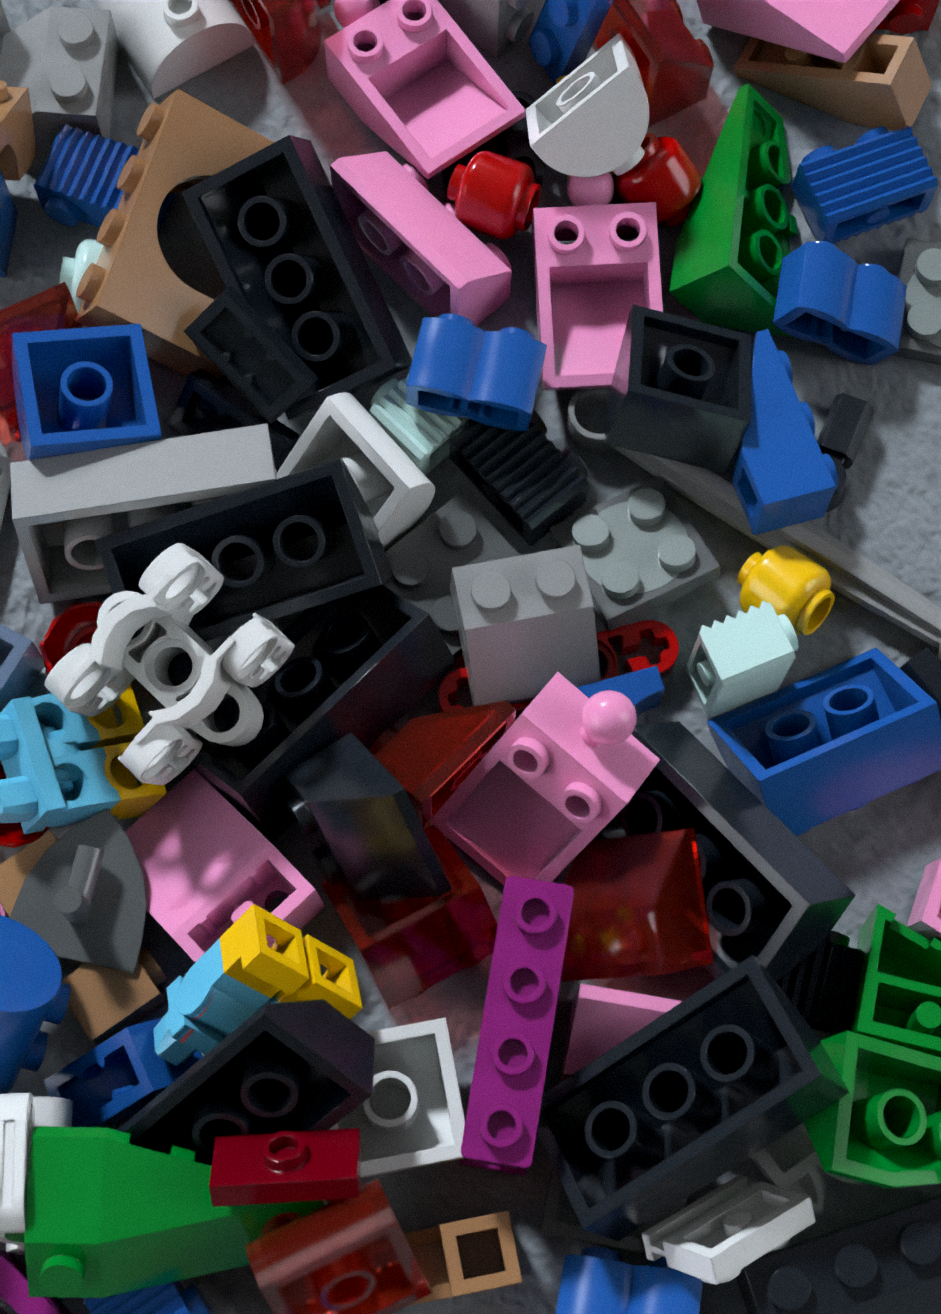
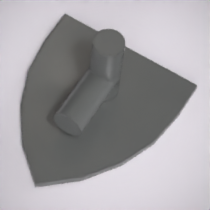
[10,808,147,973]

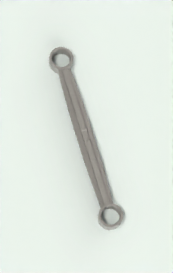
[567,388,941,660]

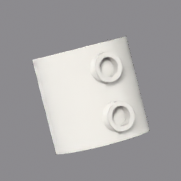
[94,0,254,99]
[525,33,649,177]
[277,392,435,552]
[329,1017,465,1178]

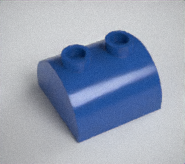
[12,324,162,460]
[0,915,71,1094]

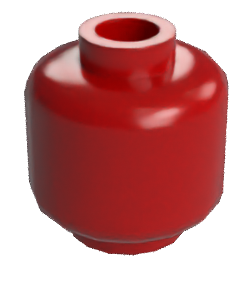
[613,133,702,226]
[447,151,541,240]

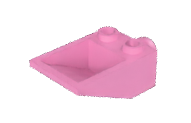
[324,0,526,179]
[696,0,900,63]
[531,172,663,391]
[429,672,660,885]
[125,769,325,971]

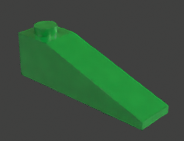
[670,83,798,337]
[804,1031,941,1189]
[24,1126,324,1298]

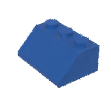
[707,648,941,836]

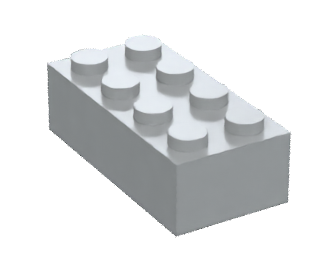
[10,423,277,604]

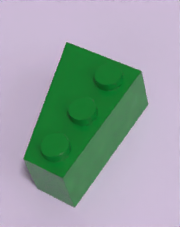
[847,904,941,1058]

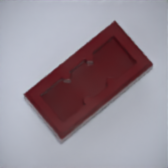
[209,1128,362,1207]

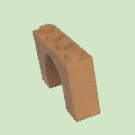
[75,89,275,379]

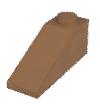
[734,33,932,130]

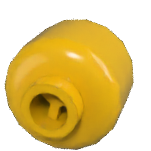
[737,545,835,636]

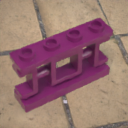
[458,876,574,1177]

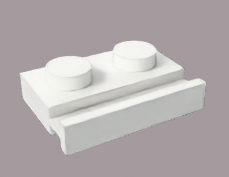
[641,1174,816,1285]

